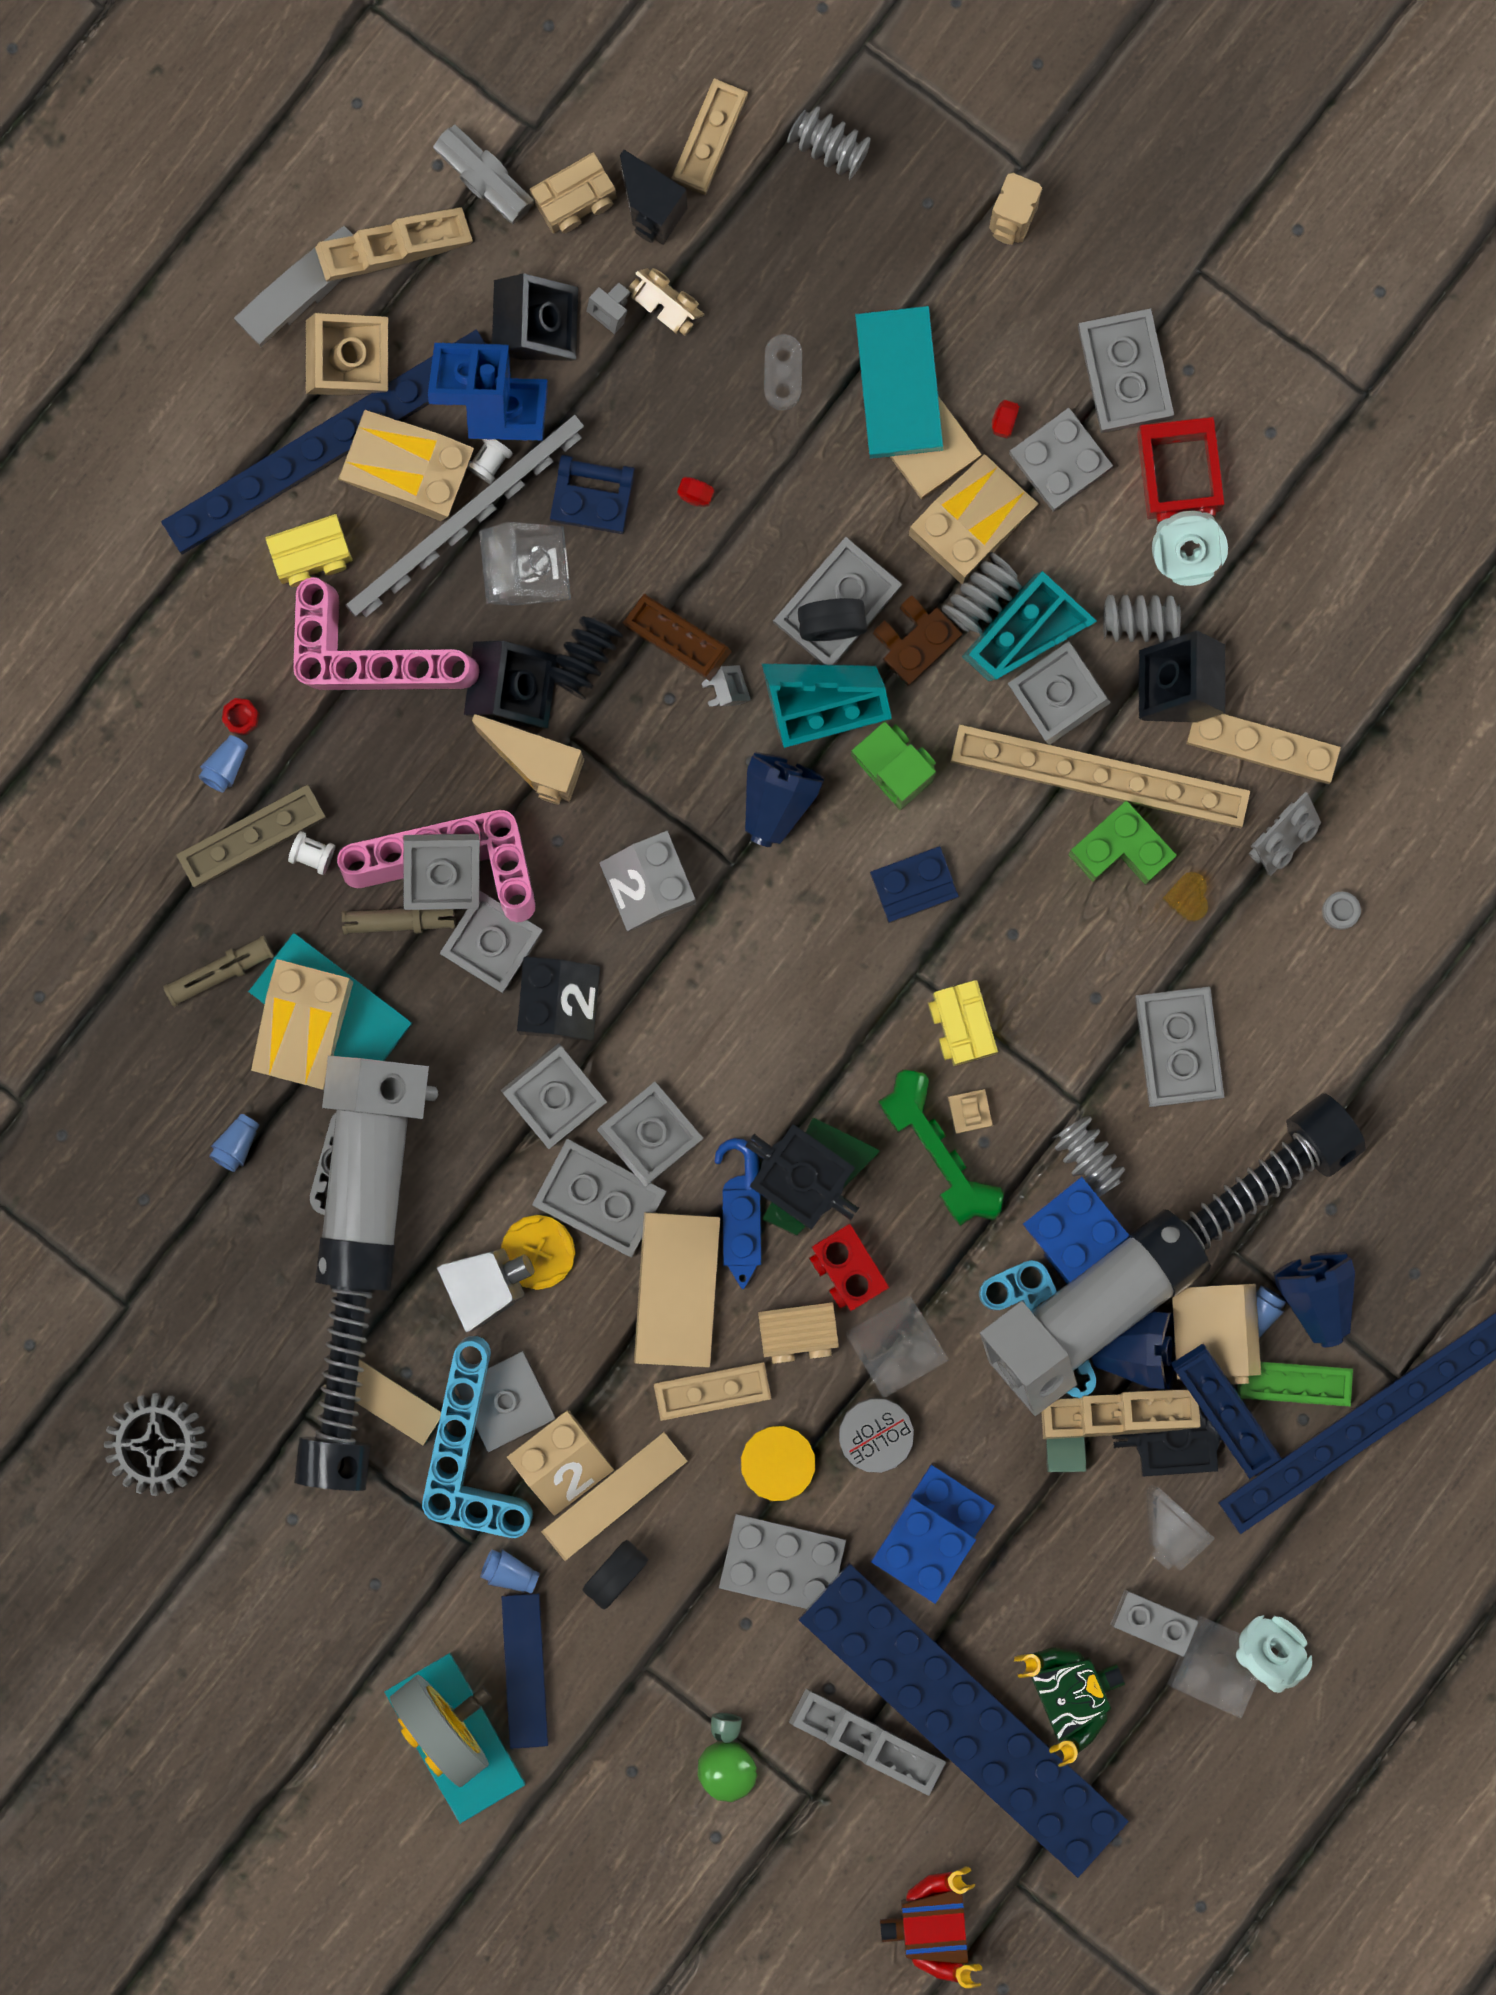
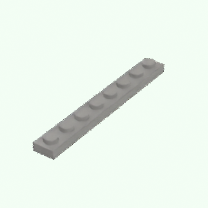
[346,415,584,617]

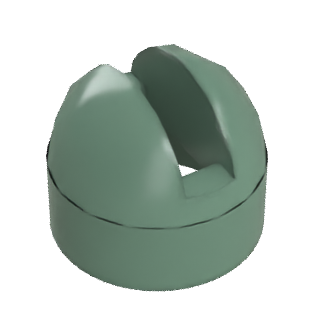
[711,1713,742,1743]

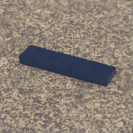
[1171,1343,1281,1479]
[501,1593,548,1749]

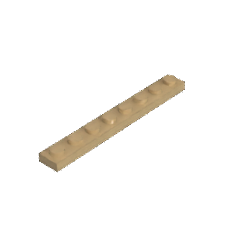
[950,725,1250,829]

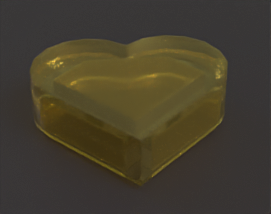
[1162,872,1208,922]

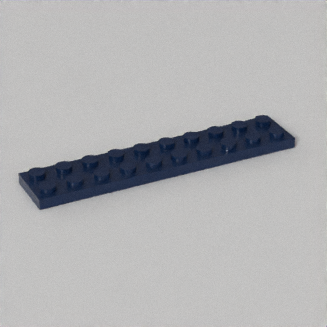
[798,1563,1129,1878]

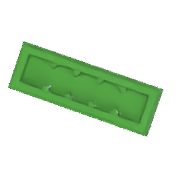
[1237,1362,1353,1407]

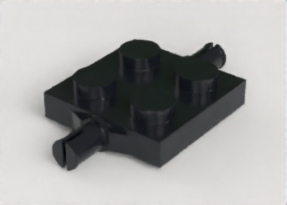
[745,1124,860,1230]
[1112,1406,1222,1477]

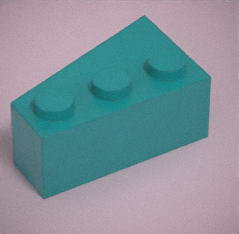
[961,571,1097,681]
[761,664,892,748]

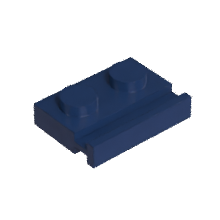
[870,846,959,923]

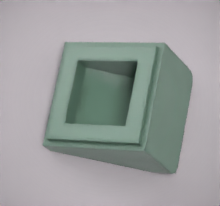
[1046,1437,1086,1472]

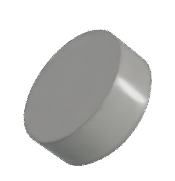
[1322,892,1361,930]

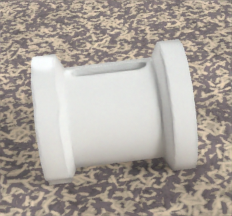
[467,439,513,484]
[288,831,335,875]

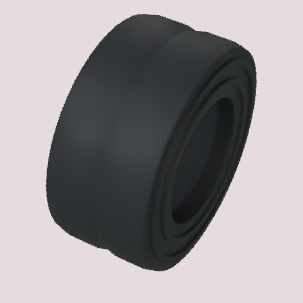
[798,598,867,641]
[582,1540,649,1610]

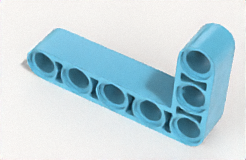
[422,1336,533,1538]

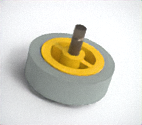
[390,1675,492,1787]

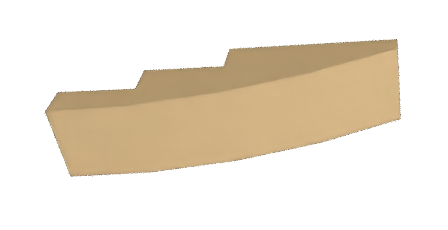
[315,207,473,282]
[1041,1390,1200,1439]
[541,1432,687,1561]

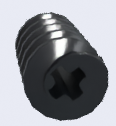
[548,616,624,700]

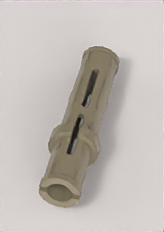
[342,909,456,935]
[163,936,274,1007]

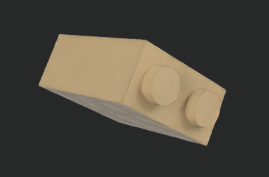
[1172,1284,1261,1384]

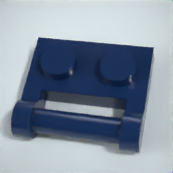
[550,455,635,534]

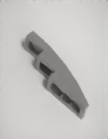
[234,226,353,347]
[789,1688,946,1796]

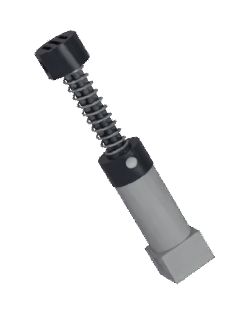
[294,1056,438,1491]
[980,1093,1366,1416]

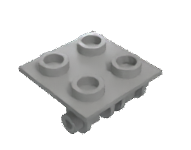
[1248,792,1321,876]

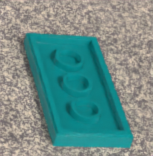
[855,306,944,459]
[248,933,413,1061]
[384,1653,526,1824]

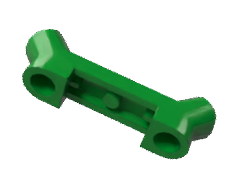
[878,1069,1004,1226]

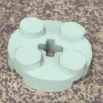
[1152,511,1228,586]
[1236,1615,1312,1693]

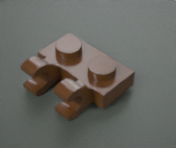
[873,595,962,686]

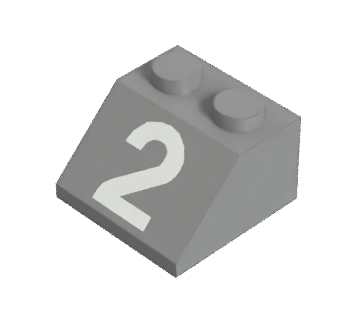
[600,831,696,932]

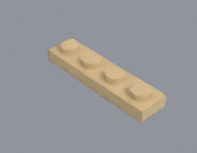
[1186,714,1341,784]

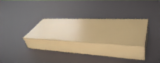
[671,78,748,195]
[355,1360,441,1446]
[654,1362,771,1421]

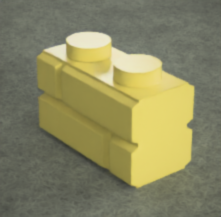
[265,514,352,587]
[928,980,998,1066]

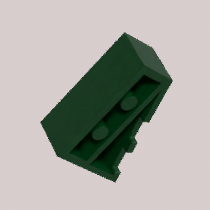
[763,1118,881,1237]

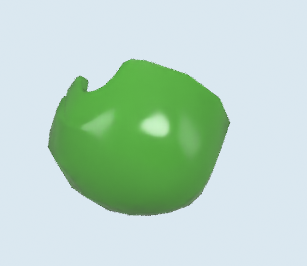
[697,1741,757,1802]

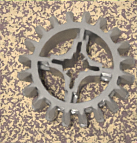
[104,1393,207,1496]

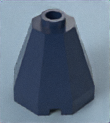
[745,752,825,847]
[1273,1252,1355,1348]
[1091,1312,1176,1389]

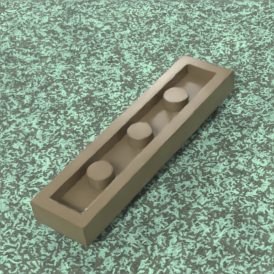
[176,784,327,889]

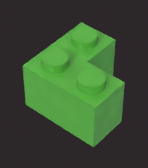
[851,721,936,810]
[1068,800,1177,885]

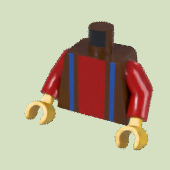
[880,1866,982,1988]

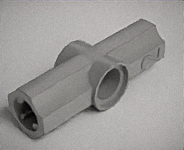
[433,125,535,225]

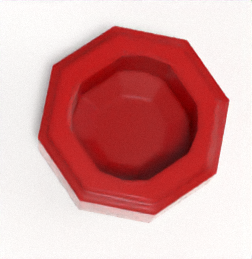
[992,399,1020,439]
[677,477,715,507]
[222,698,259,736]

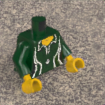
[1014,1647,1125,1767]

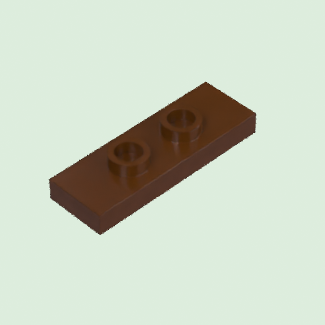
[623,594,732,681]

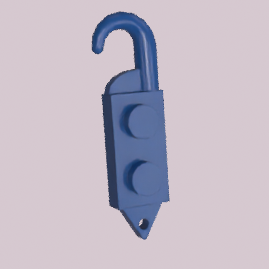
[715,1138,761,1289]

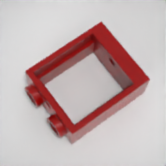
[1137,417,1225,524]

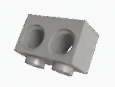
[1110,1590,1198,1657]

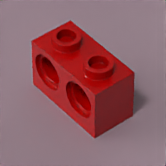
[809,1224,889,1312]

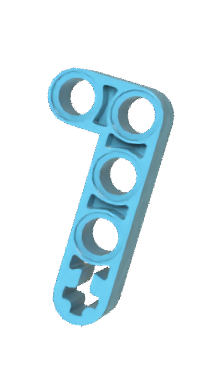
[979,1260,1096,1398]

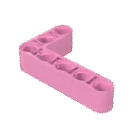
[293,577,480,690]
[337,810,535,922]

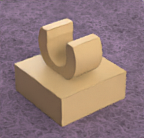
[948,1089,993,1134]

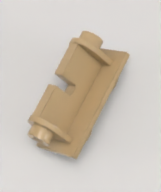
[627,268,704,336]

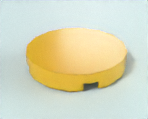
[501,1215,576,1290]
[741,1426,815,1501]

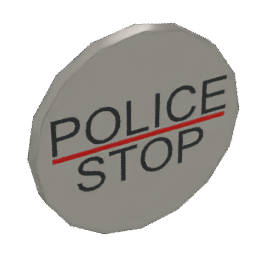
[839,1398,914,1473]

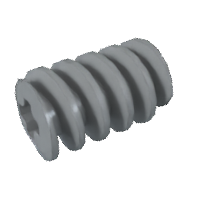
[787,106,871,181]
[941,552,1022,634]
[1103,595,1181,642]
[1052,1116,1125,1197]

